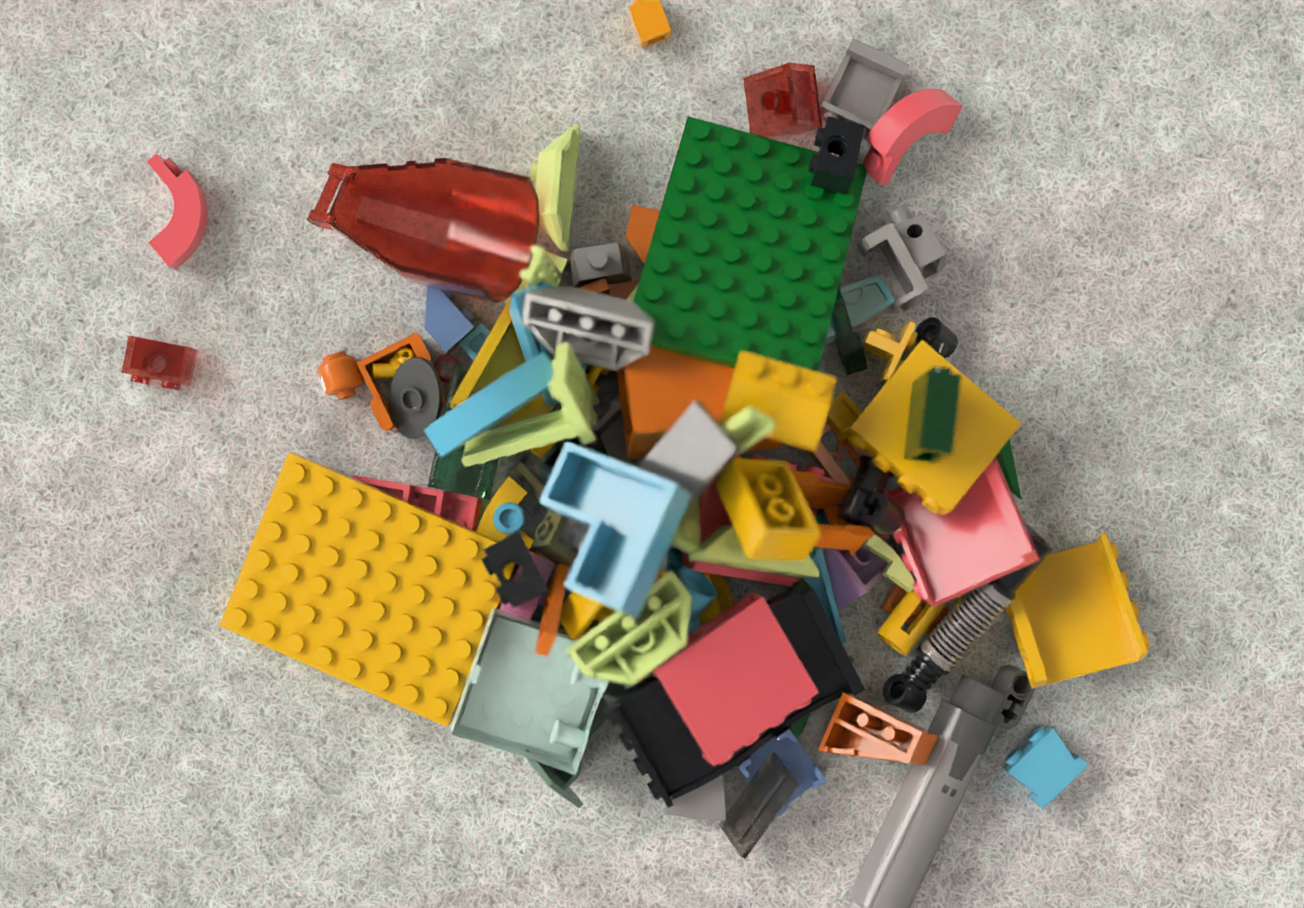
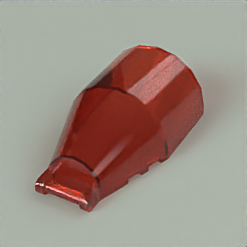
[307,158,540,303]

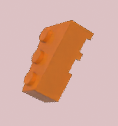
[817,692,938,765]

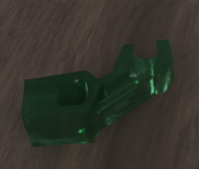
[832,289,868,375]

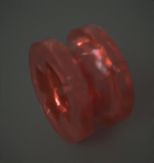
[433,354,462,383]

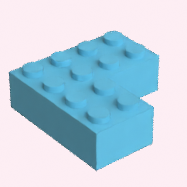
[539,442,692,619]

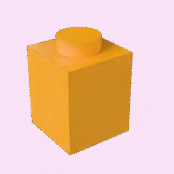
[629,0,671,48]

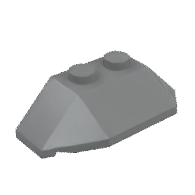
[522,286,654,370]

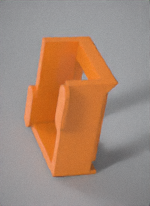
[356,333,450,433]
[792,470,874,556]

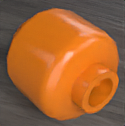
[318,351,363,400]

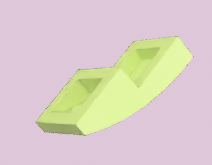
[862,534,914,592]

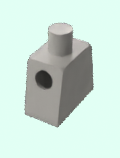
[890,205,947,279]
[568,243,632,288]
[665,774,726,821]

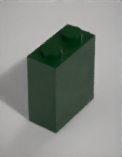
[904,367,961,463]

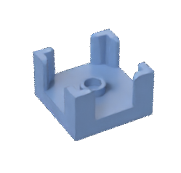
[737,727,827,818]

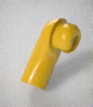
[371,347,415,379]

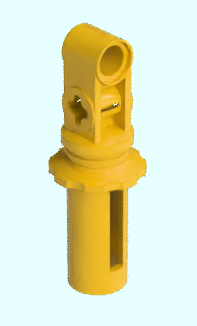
[876,580,966,656]

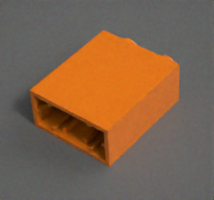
[616,345,782,460]

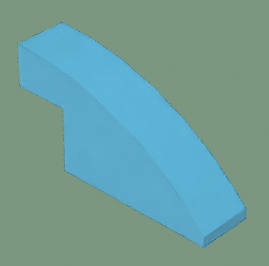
[424,351,553,457]

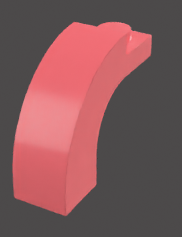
[862,89,963,185]
[147,154,208,270]

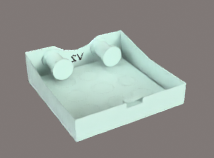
[451,607,608,775]

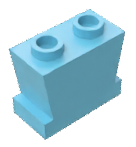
[1003,725,1089,809]

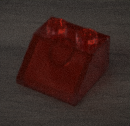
[743,62,822,138]

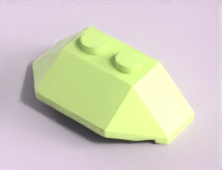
[528,125,581,255]
[688,524,819,579]
[566,570,692,685]

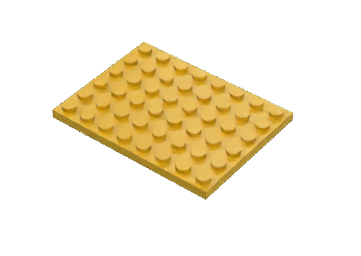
[219,452,517,727]

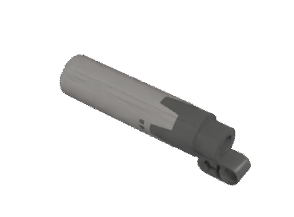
[849,665,1035,908]

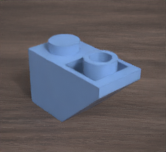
[425,281,476,355]

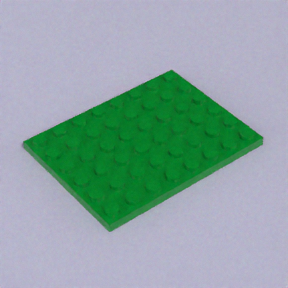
[633,116,867,372]

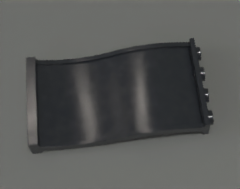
[603,578,865,808]

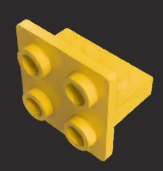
[859,321,918,386]

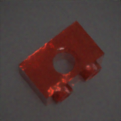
[121,335,198,391]

